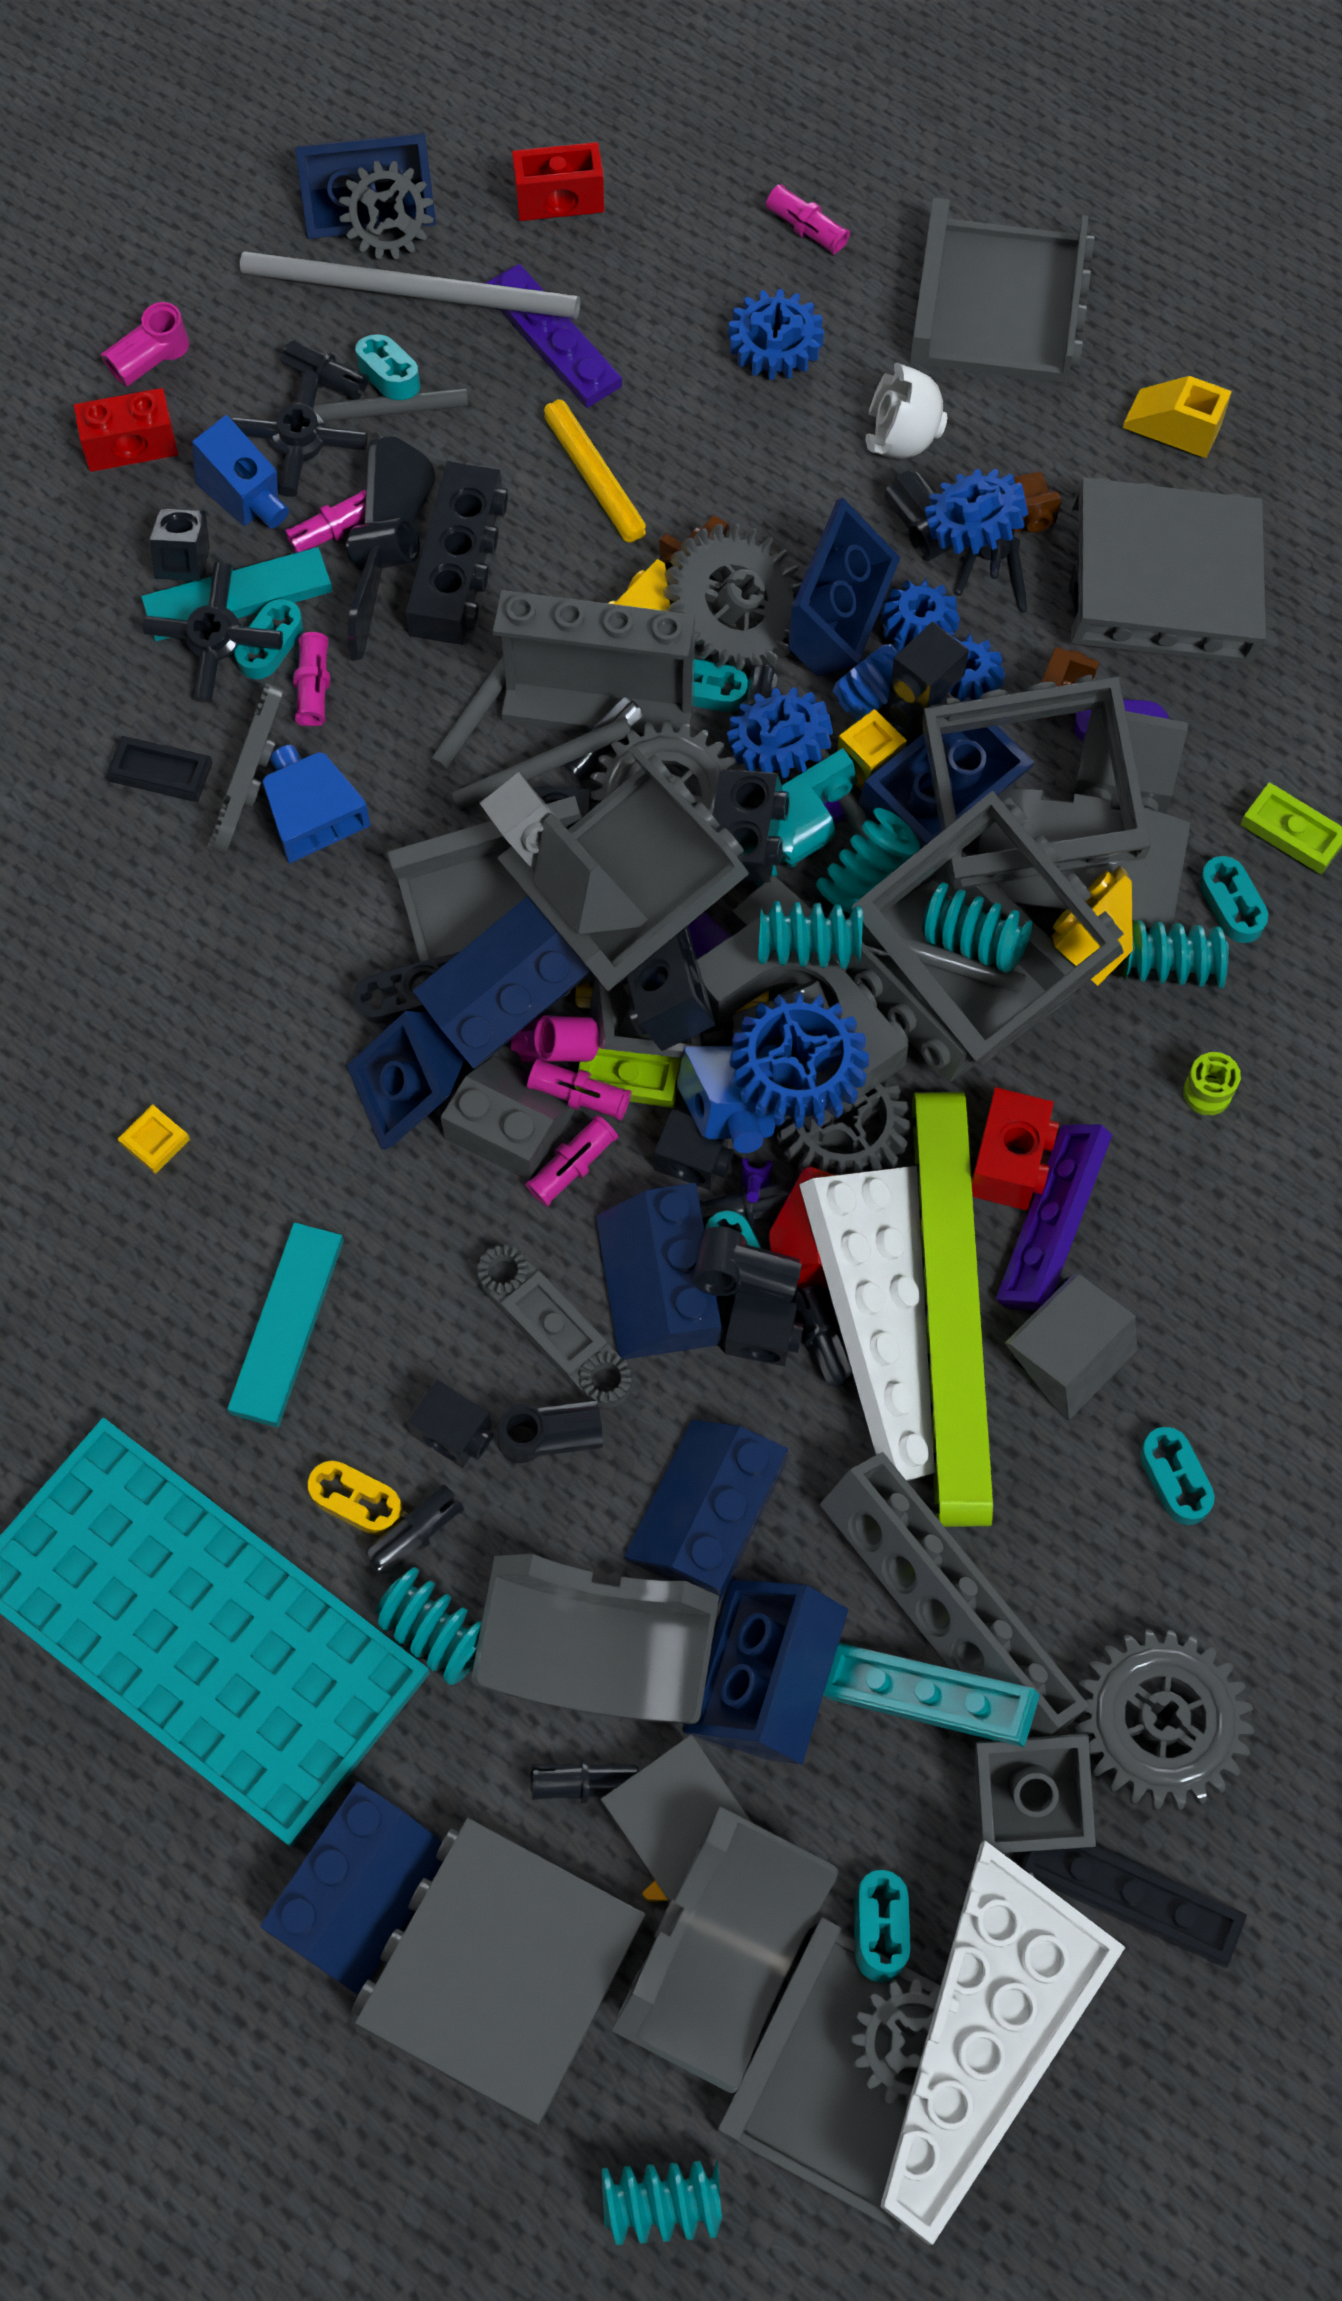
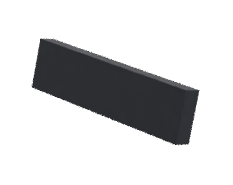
[1020,1845,1247,1969]

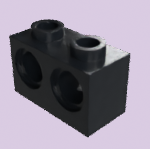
[713,769,790,883]

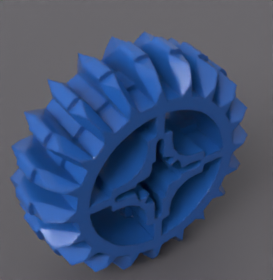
[730,991,869,1129]

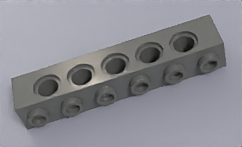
[819,1452,1089,1737]

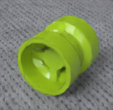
[1183,1052,1241,1115]

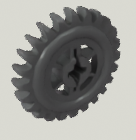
[663,524,802,671]
[590,720,736,815]
[1074,1629,1255,1811]

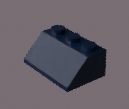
[295,132,436,239]
[788,498,900,677]
[858,696,1035,849]
[413,896,592,1068]
[596,1183,721,1360]
[624,1419,788,1604]
[684,1580,849,1765]
[260,1781,443,1995]

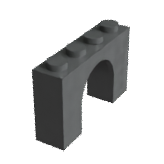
[697,901,908,1133]

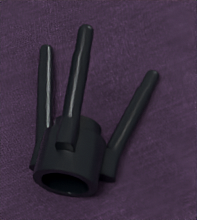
[954,529,1028,613]

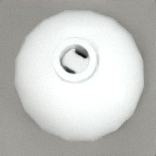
[865,363,947,459]

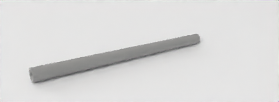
[240,251,580,319]

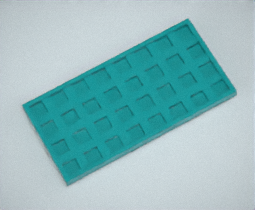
[0,1417,430,1849]

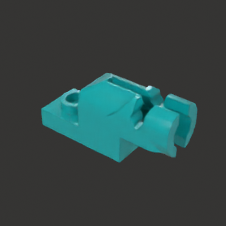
[741,748,858,888]

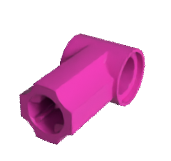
[101,302,189,387]
[511,1015,600,1063]

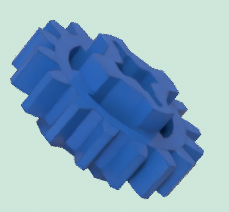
[728,289,824,380]
[925,469,1028,554]
[727,687,833,778]

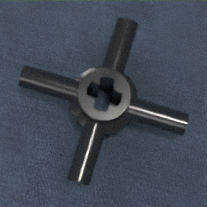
[232,371,368,497]
[143,562,283,703]

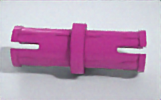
[765,184,850,255]
[284,489,366,553]
[293,632,331,726]
[527,1058,632,1121]
[525,1115,618,1207]

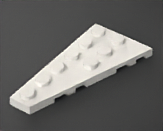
[799,1166,935,1481]
[880,1841,1125,2245]

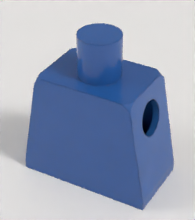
[192,415,289,529]
[262,745,371,864]
[677,1045,780,1153]

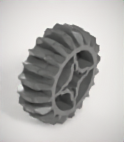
[775,1079,911,1175]

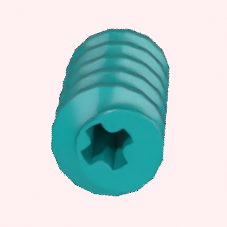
[816,808,920,914]
[922,882,1033,973]
[758,901,863,969]
[1123,920,1229,989]
[374,1567,482,1685]
[602,2160,722,2245]

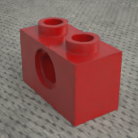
[512,142,605,221]
[74,388,178,472]
[971,1087,1059,1211]

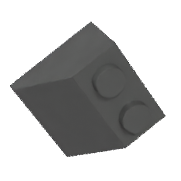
[1071,708,1189,814]
[441,1056,575,1181]

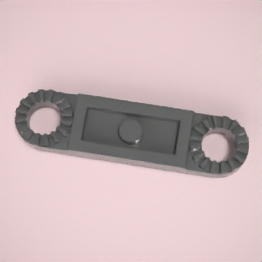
[207,683,284,854]
[477,1245,632,1408]

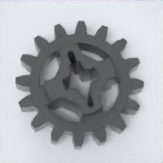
[339,160,434,259]
[850,1979,941,2110]

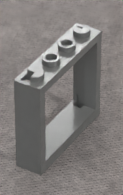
[922,674,1151,890]
[851,790,1124,1067]

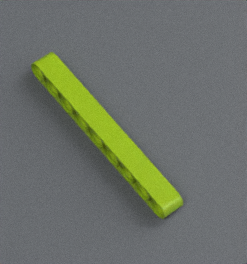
[912,1092,993,1527]

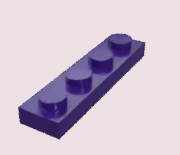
[485,263,622,408]
[996,1124,1112,1311]

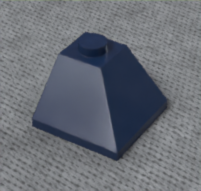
[347,1011,465,1149]

